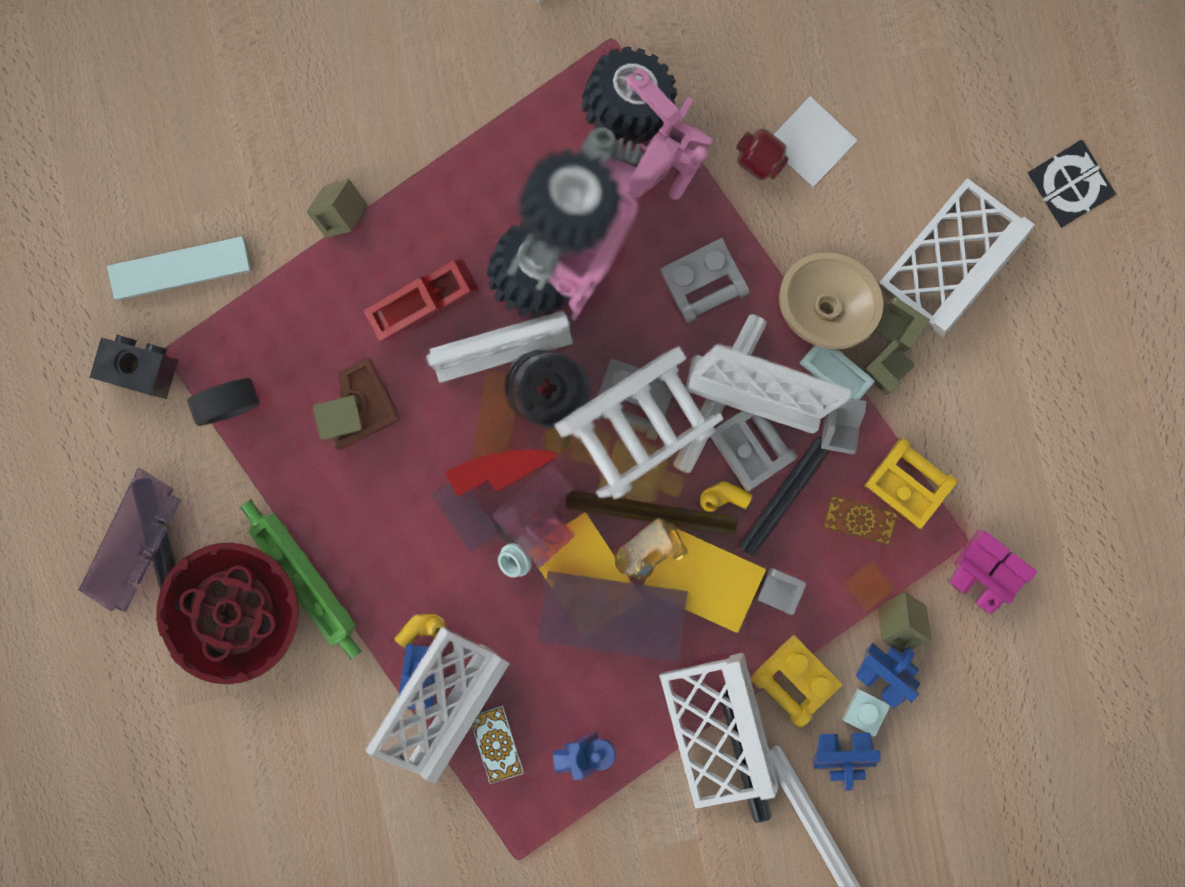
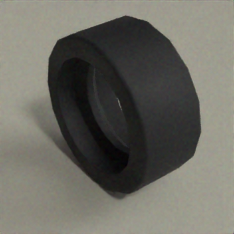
[187,378,260,426]

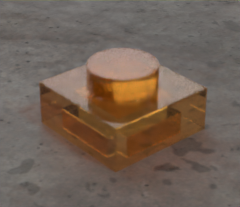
[843,561,894,611]

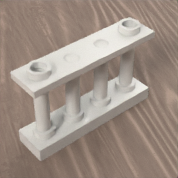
[554,347,723,499]

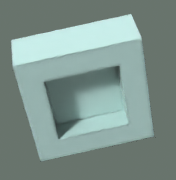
[842,688,890,737]

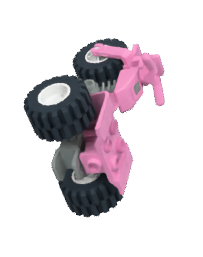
[487,47,713,321]

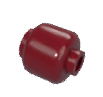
[736,129,789,181]

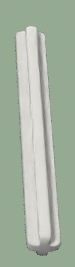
[673,314,767,473]
[769,745,861,887]

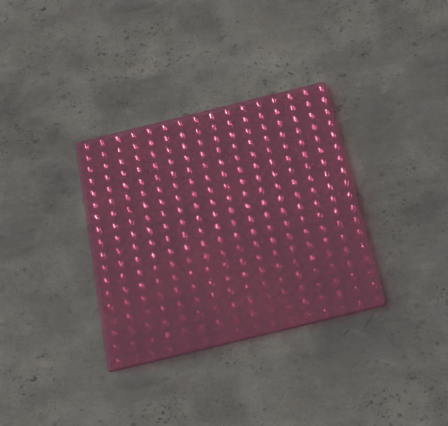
[166,39,968,860]

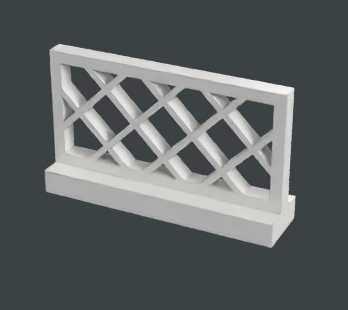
[879,178,1035,338]
[426,310,573,383]
[685,345,851,434]
[366,627,510,784]
[659,653,779,809]

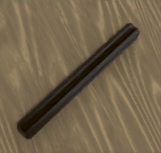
[565,490,738,535]

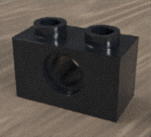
[89,334,178,399]

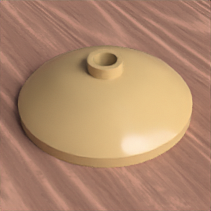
[779,252,883,349]

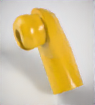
[394,614,446,649]

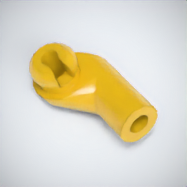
[700,481,753,512]

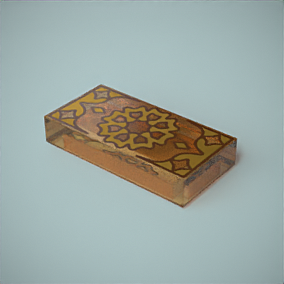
[821,494,899,547]

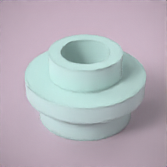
[498,543,532,577]

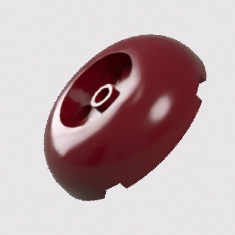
[156,542,299,684]

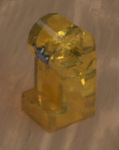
[615,518,689,579]

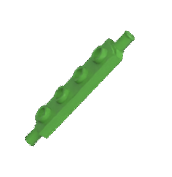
[240,499,362,660]

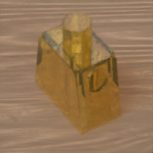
[597,436,685,503]

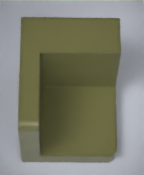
[307,179,367,238]
[874,297,930,351]
[862,339,914,395]
[312,395,362,441]
[878,592,931,653]

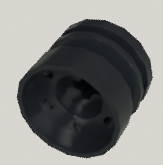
[504,350,591,429]

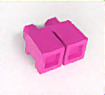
[948,530,1037,615]

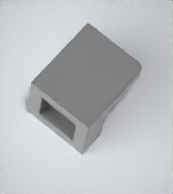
[821,398,866,454]
[756,567,807,615]

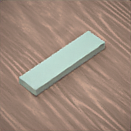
[107,236,252,301]

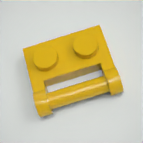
[864,436,958,529]
[751,634,843,728]

